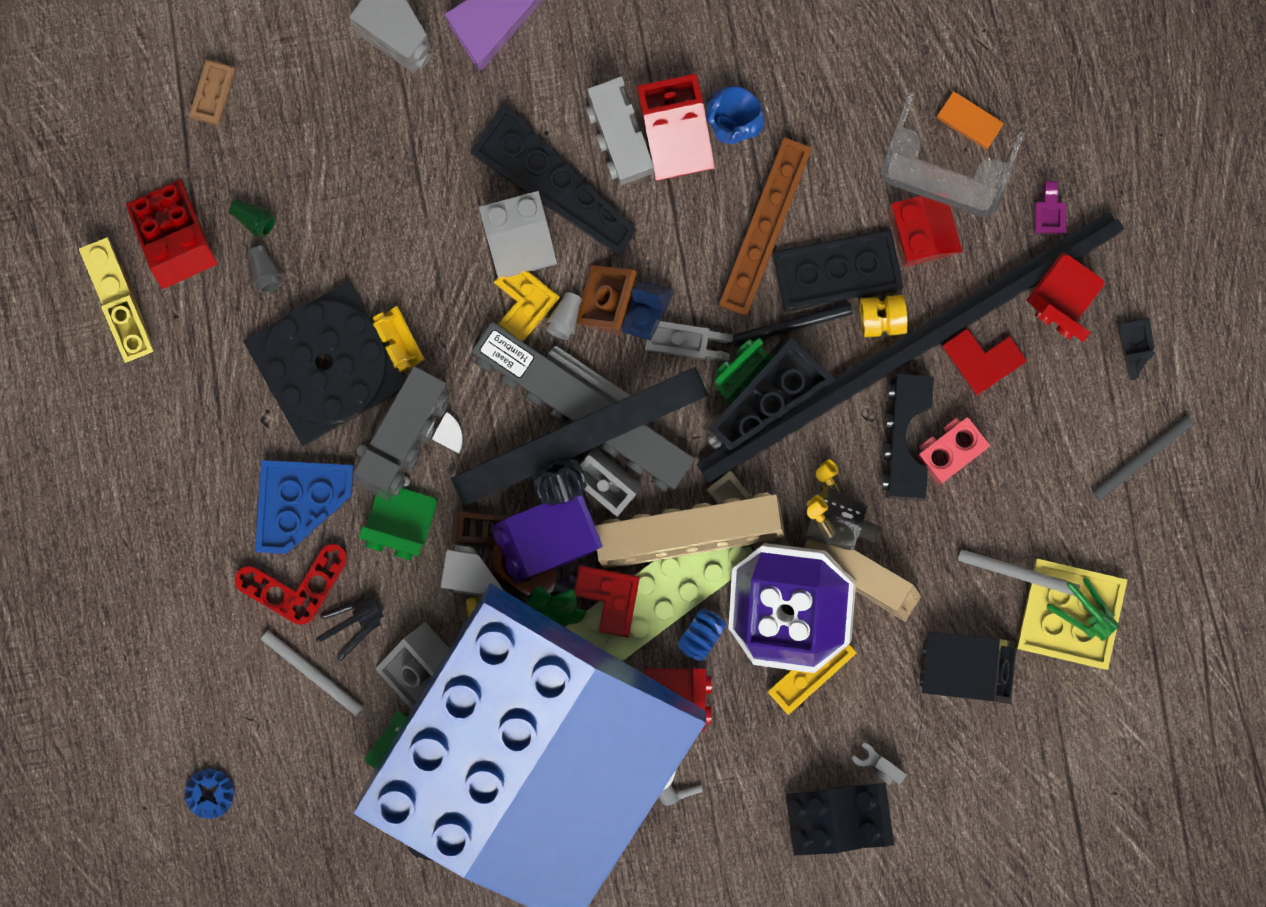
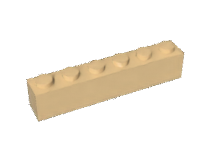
[595,493,785,569]

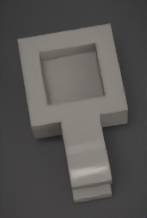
[851,743,907,786]

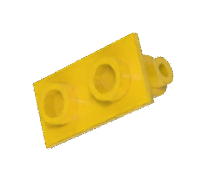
[373,306,425,373]

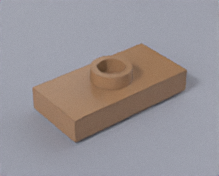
[189,59,237,126]

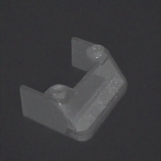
[881,93,1025,217]

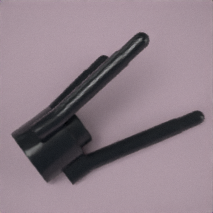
[316,596,384,661]

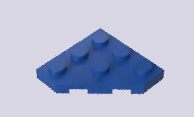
[255,460,354,554]

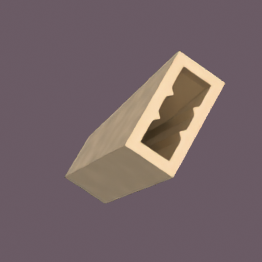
[804,529,921,622]

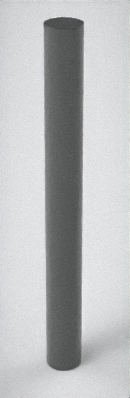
[1092,416,1194,501]

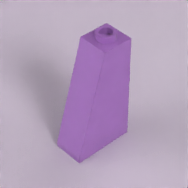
[444,0,543,71]

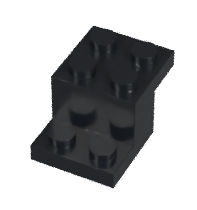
[785,782,894,856]

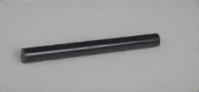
[733,303,853,346]

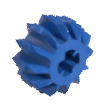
[678,608,726,662]

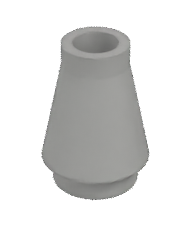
[547,292,582,340]

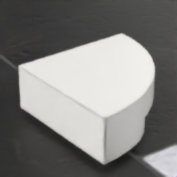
[432,412,463,454]

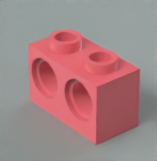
[916,417,990,486]

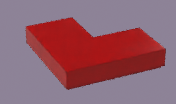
[942,329,1027,396]
[574,565,640,638]

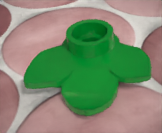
[528,586,587,626]

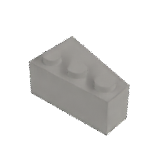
[585,76,654,186]

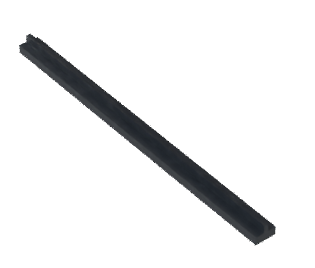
[696,212,1124,485]

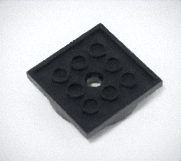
[243,281,406,447]

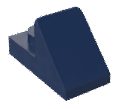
[622,281,674,341]

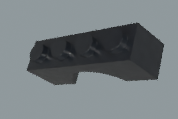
[881,374,934,501]

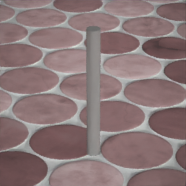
[958,549,1080,596]
[261,630,363,716]

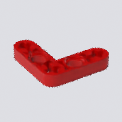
[235,544,348,625]

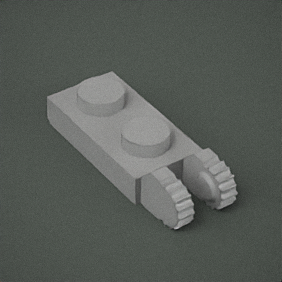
[645,321,733,362]

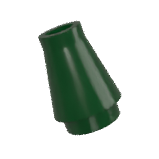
[229,199,276,237]

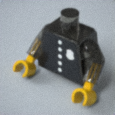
[805,459,881,550]

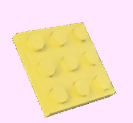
[1016,559,1127,670]

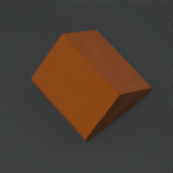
[577,265,637,336]

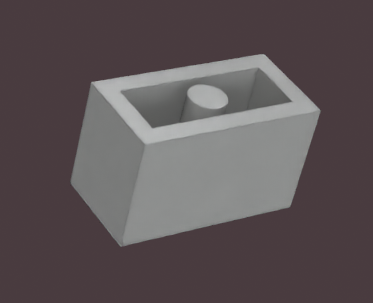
[580,447,642,517]

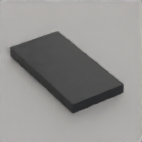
[772,229,903,312]

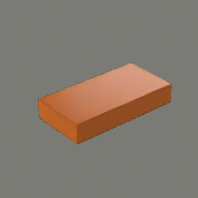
[936,91,1004,150]

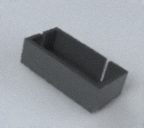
[354,366,450,502]

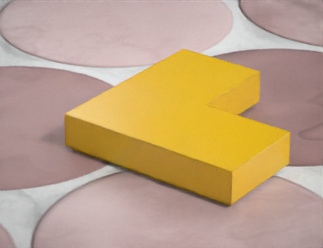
[494,271,560,342]

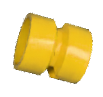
[859,295,907,338]

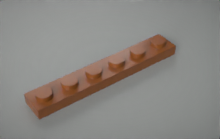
[718,137,812,317]

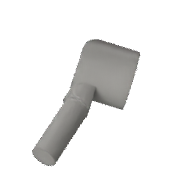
[659,785,703,806]

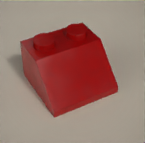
[888,194,963,268]

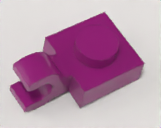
[1034,181,1066,234]

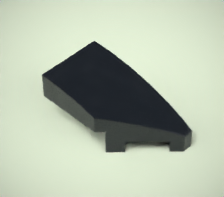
[1117,317,1155,380]

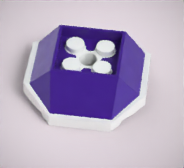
[728,543,856,673]

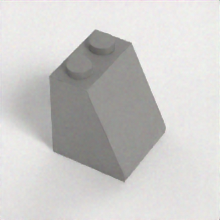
[349,0,432,73]
[479,191,557,278]

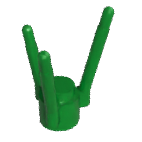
[1047,578,1119,641]

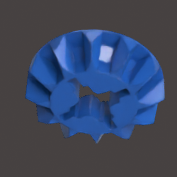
[184,769,234,819]

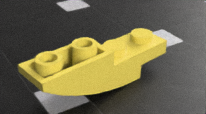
[79,237,154,363]

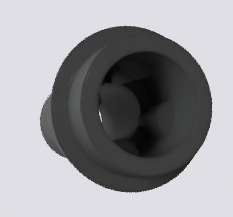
[248,246,282,293]

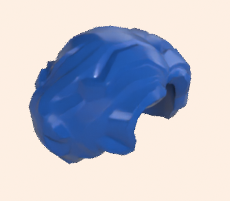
[706,86,765,144]

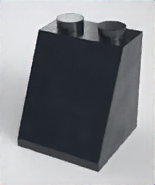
[919,632,1017,704]

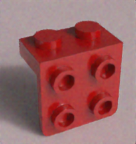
[1026,253,1104,342]
[643,668,712,731]

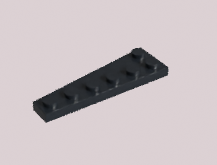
[470,104,637,257]

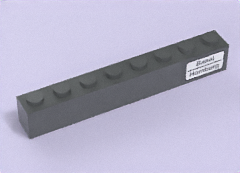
[472,322,695,492]

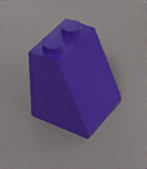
[492,495,603,584]

